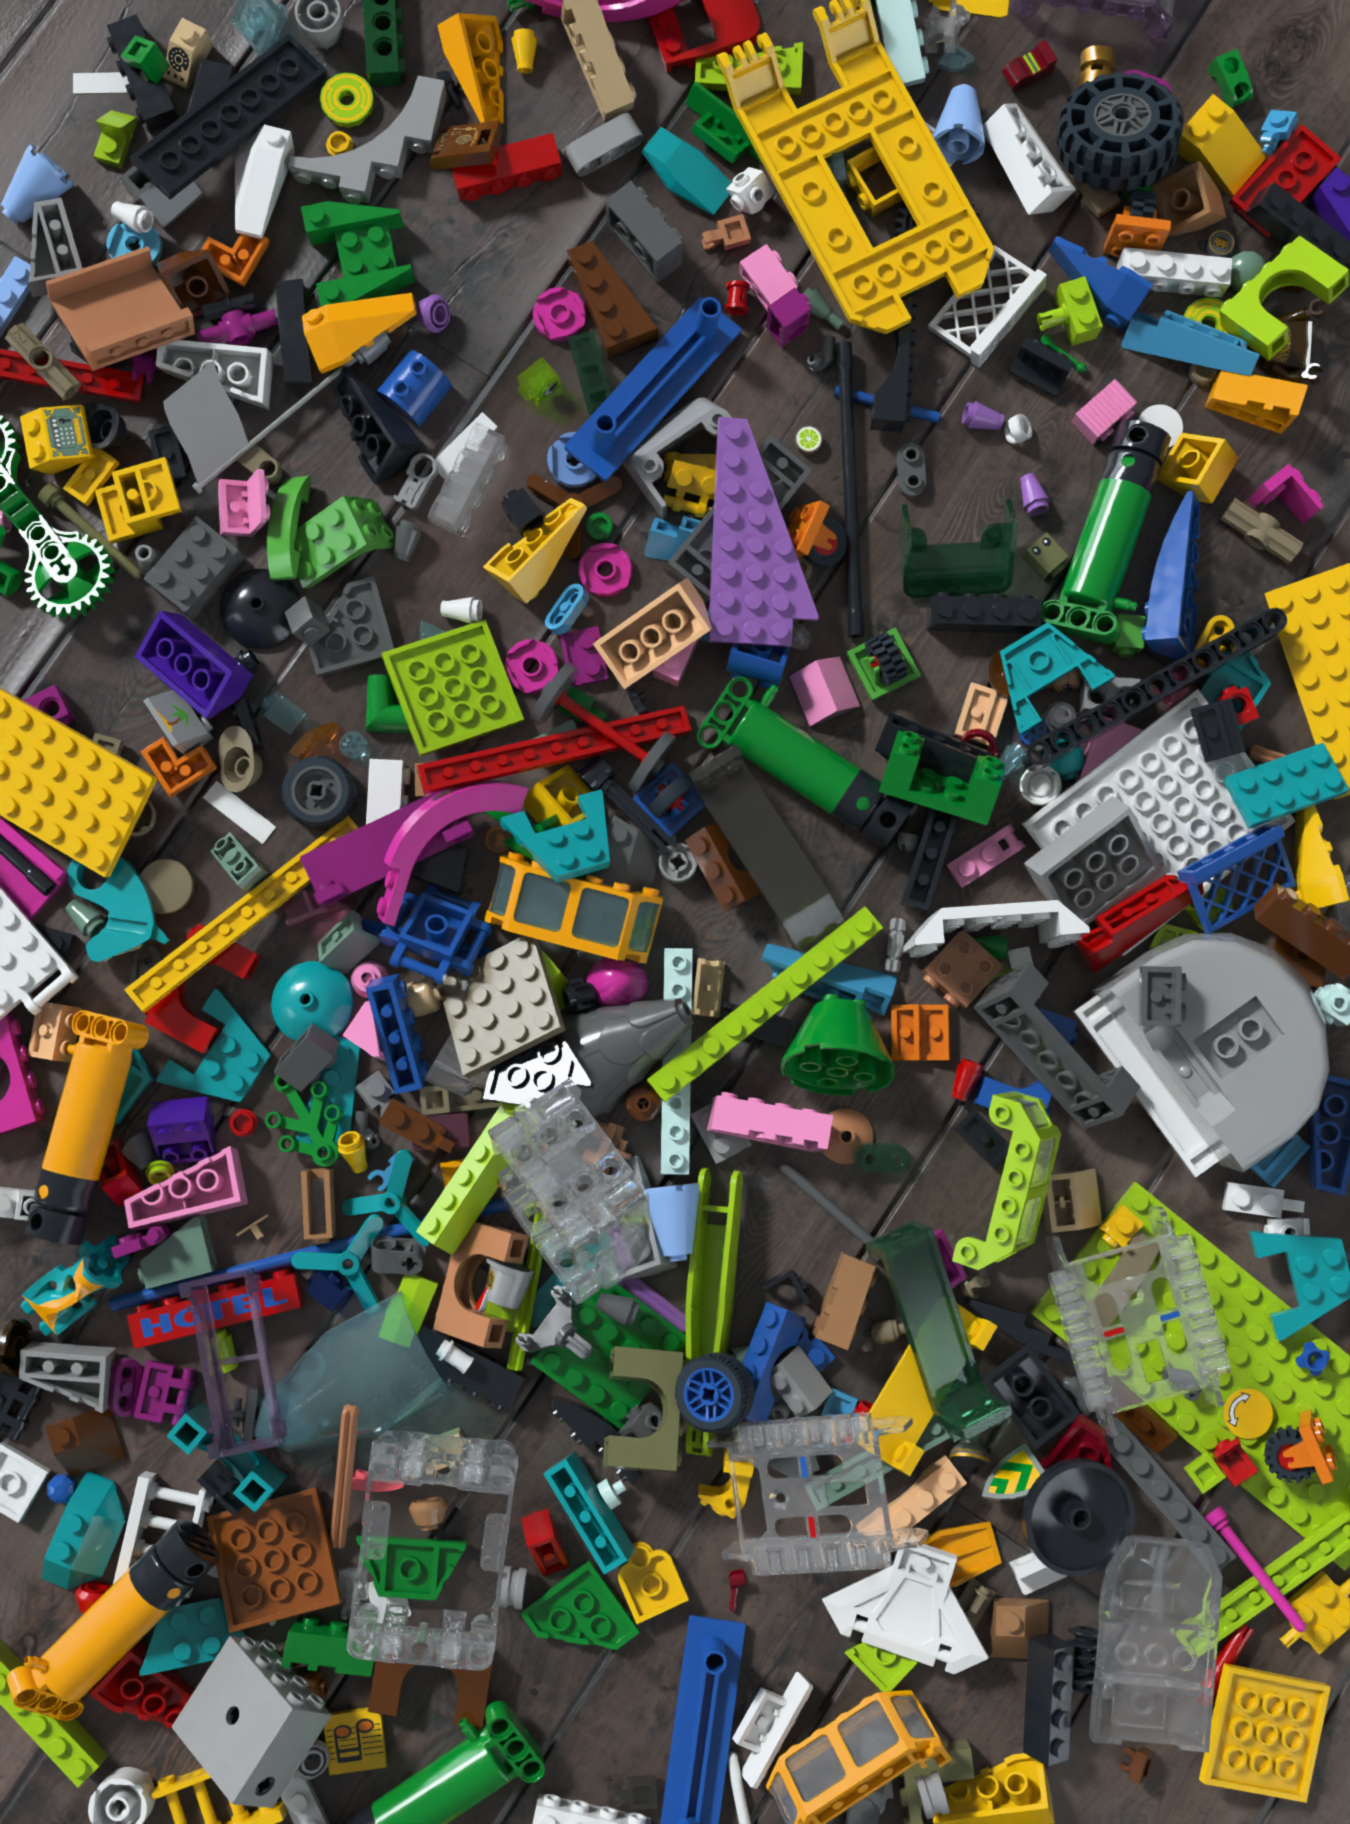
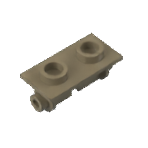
[958,1578,996,1629]

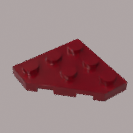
[1039,1414,1114,1471]

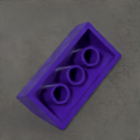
[135,611,253,719]

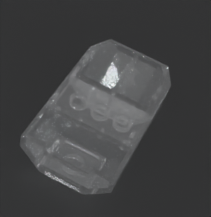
[1089,1534,1223,1753]

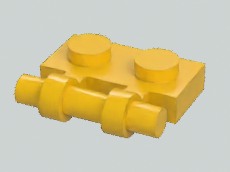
[663,458,716,519]

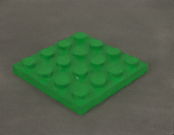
[531,1270,686,1429]

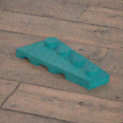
[296,1035,361,1157]

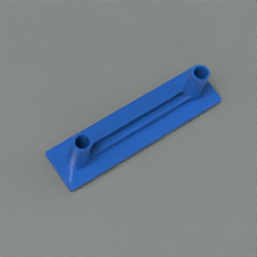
[564,297,741,482]
[660,1615,746,1824]

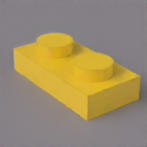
[63,448,120,507]

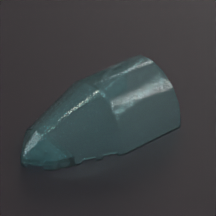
[254,1291,455,1452]

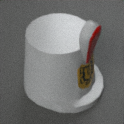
[475,1257,534,1313]

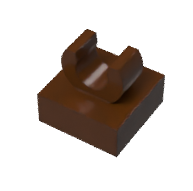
[1119,1747,1155,1784]

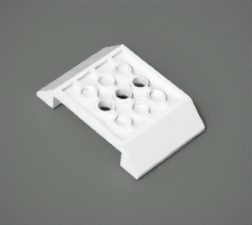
[902,900,1090,958]

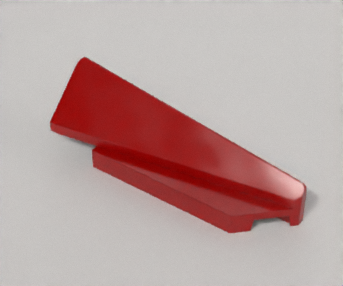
[1075,875,1204,973]

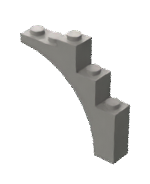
[288,76,447,204]

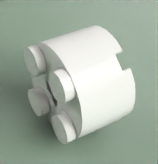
[88,1767,156,1824]

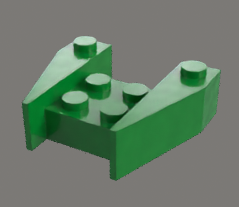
[301,201,416,307]

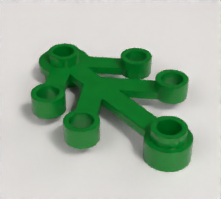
[265,1075,344,1167]

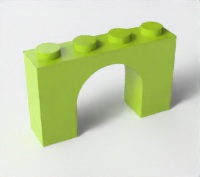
[1219,236,1349,361]

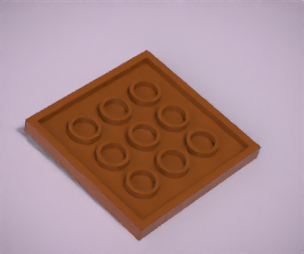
[206,1486,343,1633]

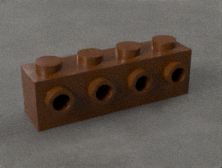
[1254,883,1350,980]

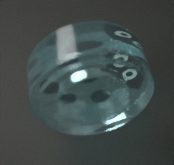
[339,731,368,760]

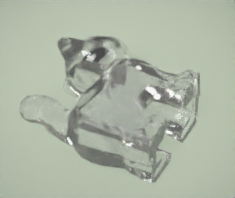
[922,0,971,53]

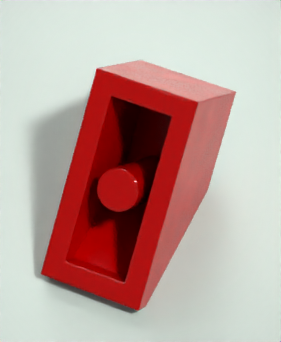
[99,1138,143,1207]
[521,1509,570,1577]

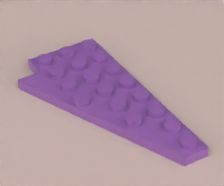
[708,417,818,647]

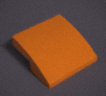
[891,1004,951,1061]

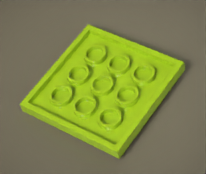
[381,619,524,757]

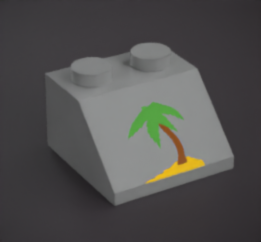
[144,690,214,755]

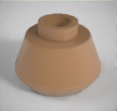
[409,1497,448,1531]

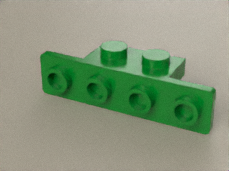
[686,82,763,164]

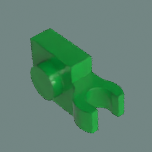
[558,686,608,725]

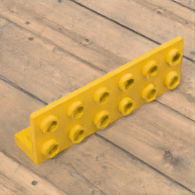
[853,1295,998,1476]

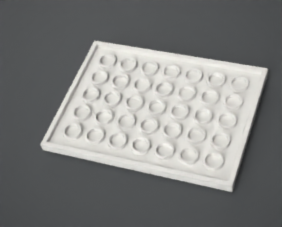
[1022,689,1296,956]

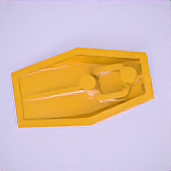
[918,1521,1002,1587]

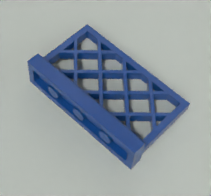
[1177,824,1297,934]

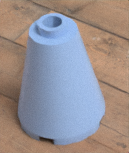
[933,84,985,164]
[1,144,75,223]
[643,1183,700,1262]

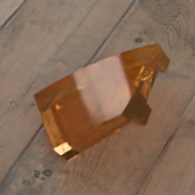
[289,722,341,760]

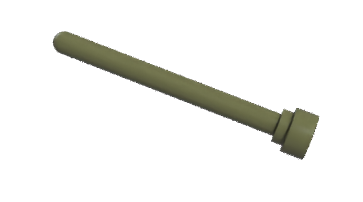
[38,483,143,580]

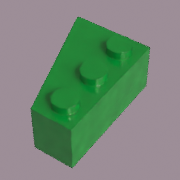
[281,1615,382,1677]

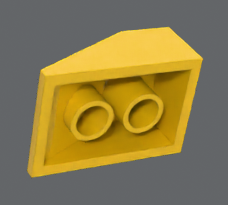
[1178,94,1267,197]

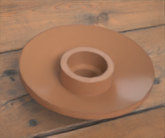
[822,1108,873,1164]

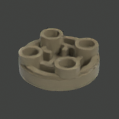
[140,859,196,915]

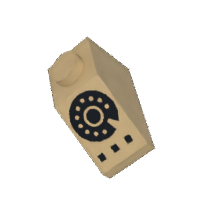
[163,18,213,91]

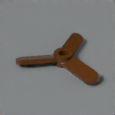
[526,474,622,560]

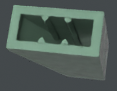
[138,1215,218,1289]

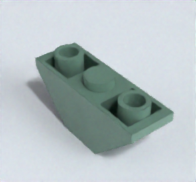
[210,832,270,892]

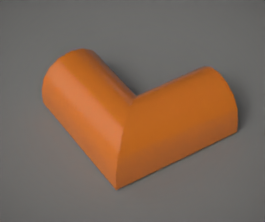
[201,234,270,287]
[140,737,218,798]

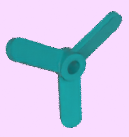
[342,1149,430,1246]
[291,1214,384,1313]

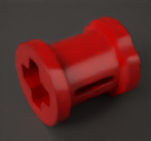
[725,280,750,316]

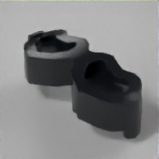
[626,683,651,715]

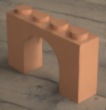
[433,1220,529,1348]

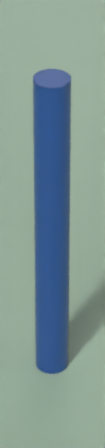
[834,386,941,423]

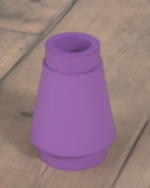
[962,401,1004,431]
[1020,473,1050,516]

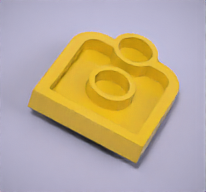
[618,1541,689,1624]

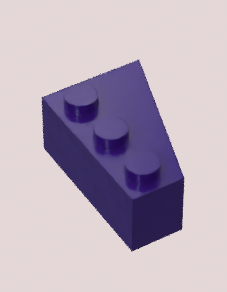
[1310,167,1350,241]

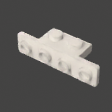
[732,1672,813,1789]

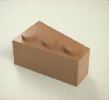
[812,1252,878,1350]

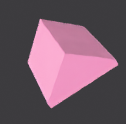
[789,656,860,727]
[343,1001,386,1062]

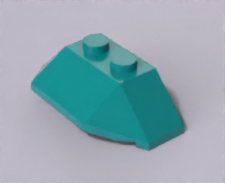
[41,1470,126,1590]

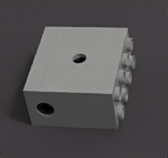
[172,1636,332,1808]

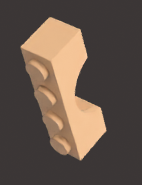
[856,1454,967,1555]

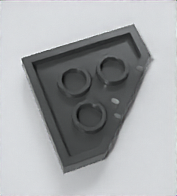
[309,576,395,677]

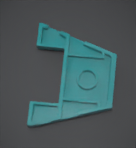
[1000,622,1115,736]
[500,789,610,883]
[156,988,272,1102]
[1249,1231,1350,1341]

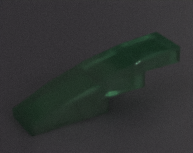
[568,331,611,418]

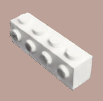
[1117,247,1232,297]
[532,1793,651,1824]

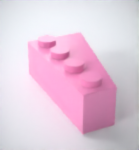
[707,1092,833,1152]
[124,1146,248,1231]

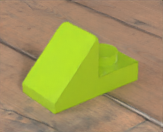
[93,110,138,168]

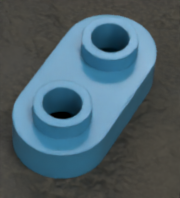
[545,584,589,635]

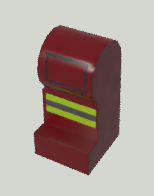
[1002,39,1058,92]

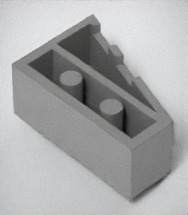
[29,198,82,297]
[19,1341,116,1413]

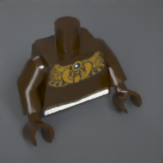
[1247,299,1327,385]

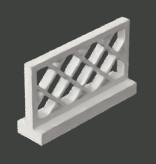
[928,245,1047,368]

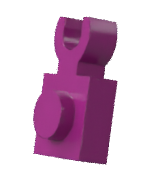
[132,348,160,384]

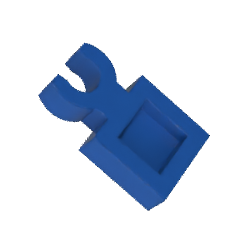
[796,1326,836,1372]

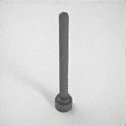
[780,1162,891,1262]

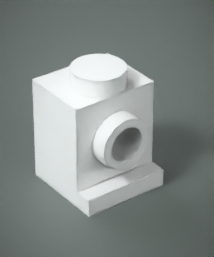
[1264,1217,1310,1235]

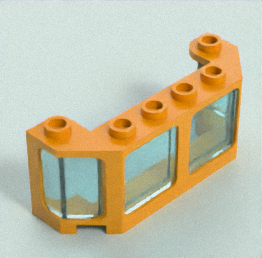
[484,851,664,964]

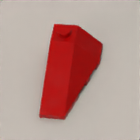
[89,1641,195,1729]

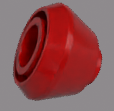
[75,1581,111,1614]

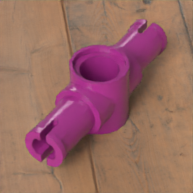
[196,309,279,346]

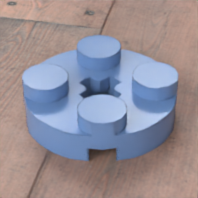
[547,432,597,488]

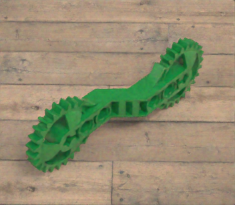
[0,415,115,620]

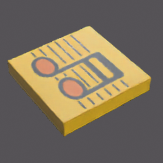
[324,1707,388,1775]

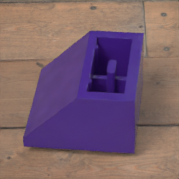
[147,1096,217,1164]

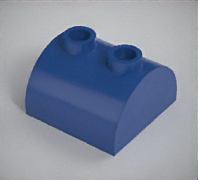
[376,350,452,427]
[726,644,791,688]

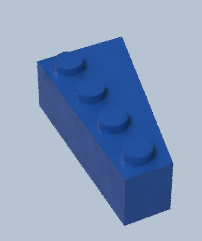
[1308,1075,1350,1196]

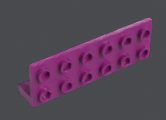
[300,790,475,907]

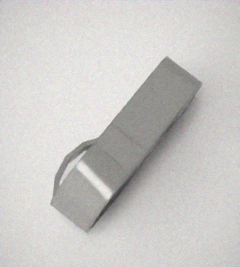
[394,453,439,511]

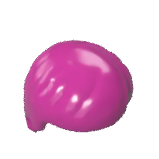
[586,957,648,1006]

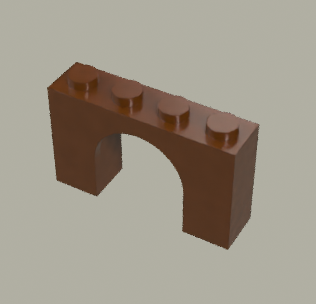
[368,1631,495,1729]

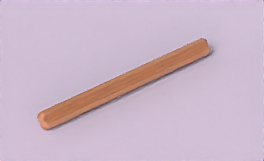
[330,1404,359,1549]

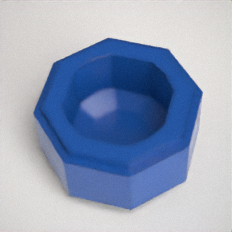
[47,1473,77,1503]

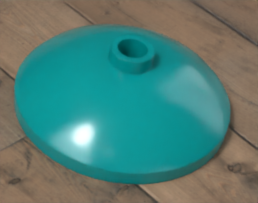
[271,961,354,1041]

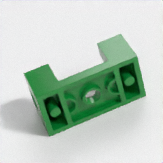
[879,730,1005,825]

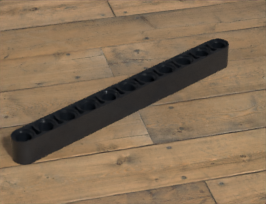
[1021,608,1287,772]

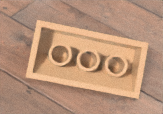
[593,577,712,689]

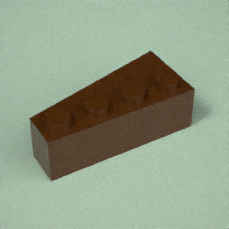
[567,241,658,360]

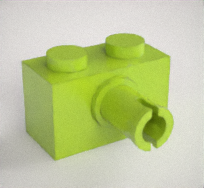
[1037,276,1103,346]

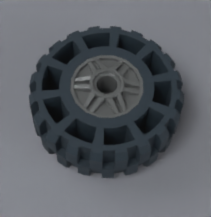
[1057,72,1184,193]

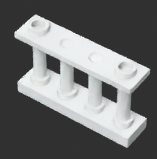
[113,1471,214,1606]

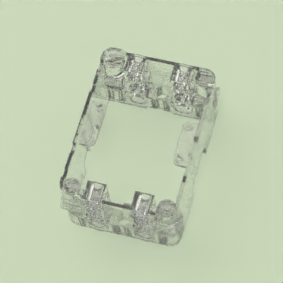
[488,1078,650,1305]
[347,1430,519,1671]

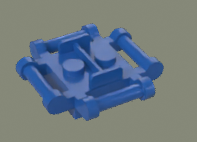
[378,884,494,985]

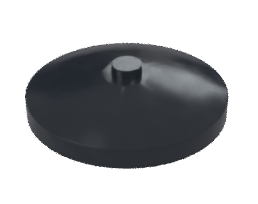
[1022,1458,1135,1576]

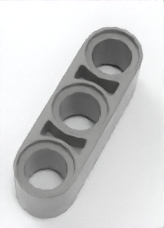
[564,113,644,177]

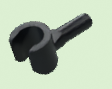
[436,71,462,108]

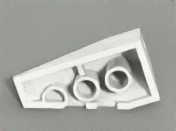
[235,125,295,239]

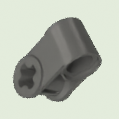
[371,1236,427,1275]

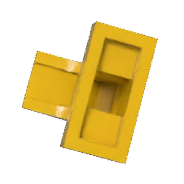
[698,1440,754,1519]

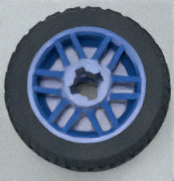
[675,1352,755,1433]

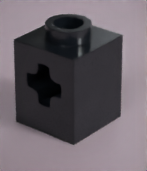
[501,487,543,536]

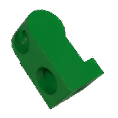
[1207,49,1253,108]

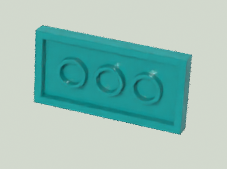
[1223,743,1349,829]

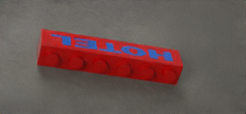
[127,1269,306,1349]

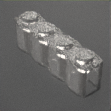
[427,422,509,537]

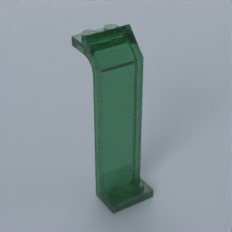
[865,1221,1013,1443]

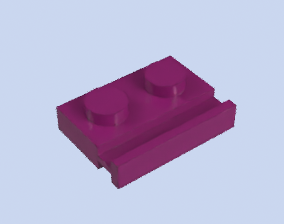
[560,626,609,687]

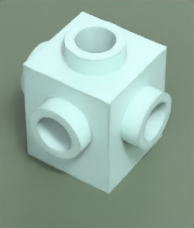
[1314,983,1350,1027]

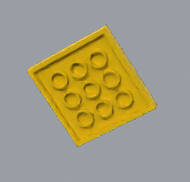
[1199,1663,1331,1803]

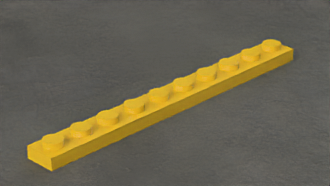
[124,816,358,1013]

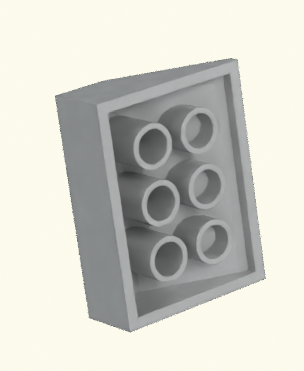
[1024,796,1161,925]

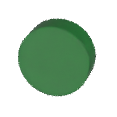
[586,512,613,542]

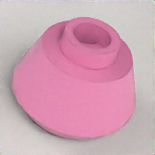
[351,960,389,998]

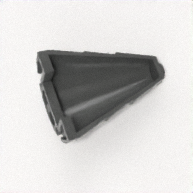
[560,998,694,1118]

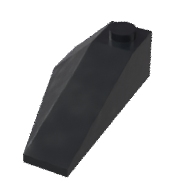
[333,367,422,484]

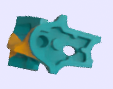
[21,1234,132,1336]

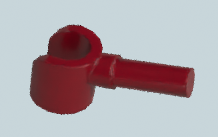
[729,1569,746,1612]

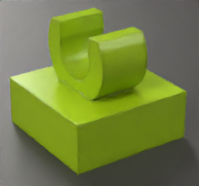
[1183,1452,1226,1494]

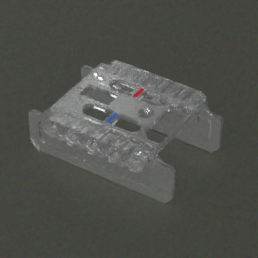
[1046,1205,1231,1438]
[707,1412,929,1576]

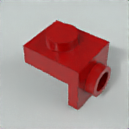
[1213,1438,1258,1489]

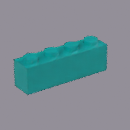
[543,1451,636,1575]

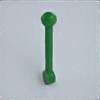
[1040,334,1087,373]

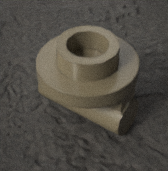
[960,1273,990,1300]

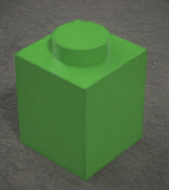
[1110,614,1146,658]

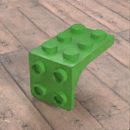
[294,496,395,589]

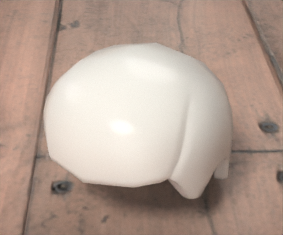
[1020,766,1062,807]

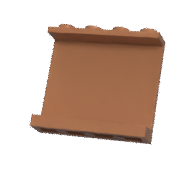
[45,247,195,371]

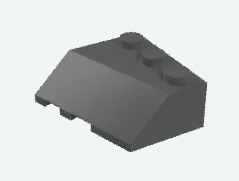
[570,816,660,933]

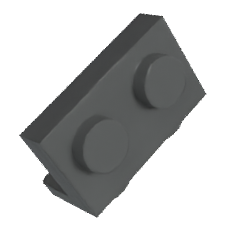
[1139,966,1187,1027]

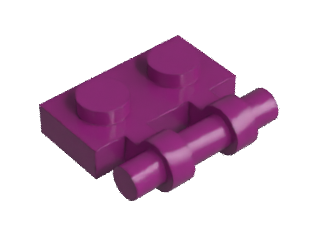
[111,1224,173,1259]
[134,1359,195,1425]

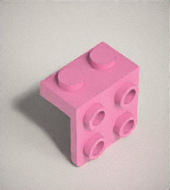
[218,469,270,537]

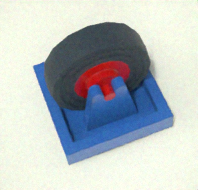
[633,762,710,836]

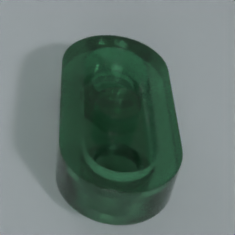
[853,1142,911,1173]

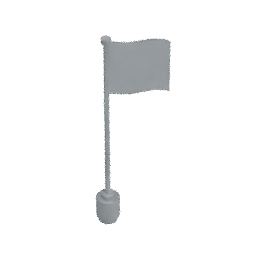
[163,332,391,494]

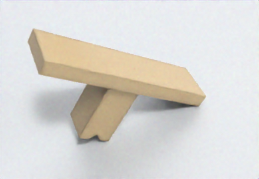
[236,1213,269,1240]

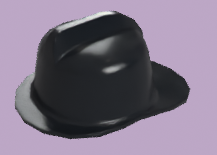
[82,402,130,449]

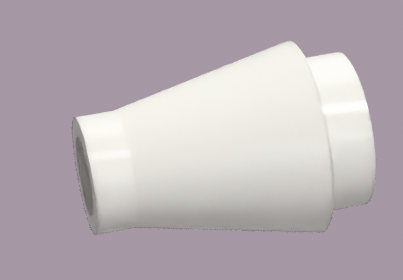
[111,201,154,233]
[440,597,483,624]

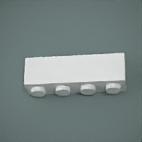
[366,759,411,825]

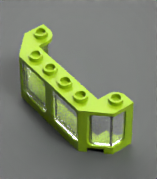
[952,1091,1061,1270]

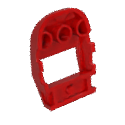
[647,0,760,73]

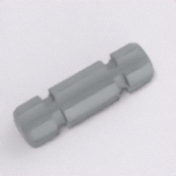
[884,918,906,973]

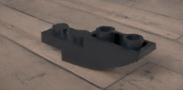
[551,1396,642,1485]

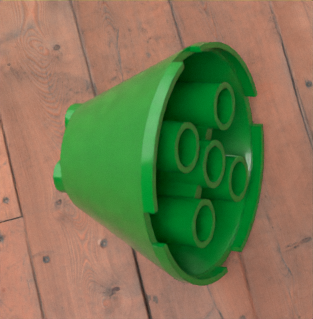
[781,994,895,1096]

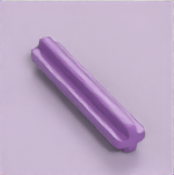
[620,1278,686,1333]

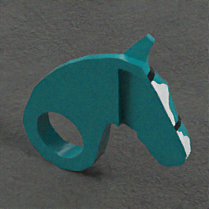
[68,856,170,963]

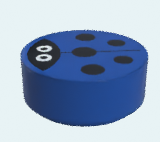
[1018,722,1047,747]

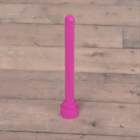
[1204,1505,1307,1633]

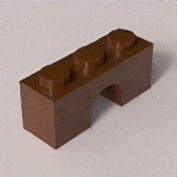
[685,822,761,912]

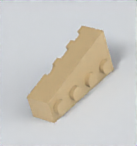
[561,0,637,121]

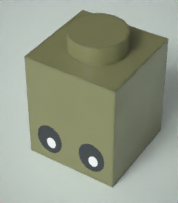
[1022,532,1069,581]

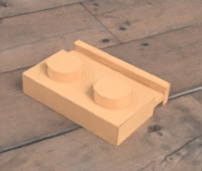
[954,682,1008,747]

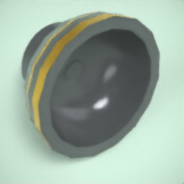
[949,1436,990,1467]

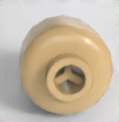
[406,977,443,1017]

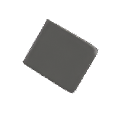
[121,1129,158,1170]

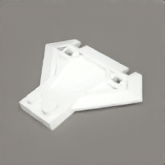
[822,1536,989,1674]

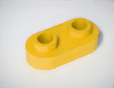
[1194,615,1235,668]

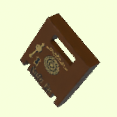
[429,120,503,170]

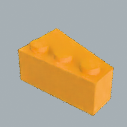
[1205,370,1308,434]

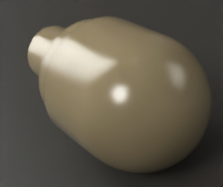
[871,1319,911,1344]

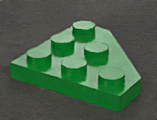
[520,1559,640,1650]

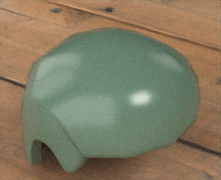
[1229,251,1266,293]

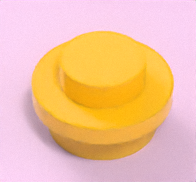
[326,131,353,156]

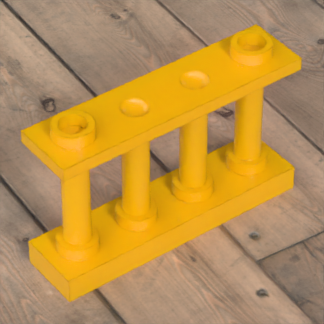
[151,1768,288,1824]

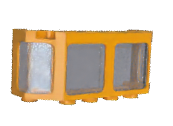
[766,1690,952,1824]

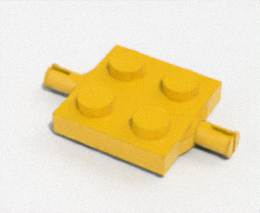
[1279,1570,1350,1655]

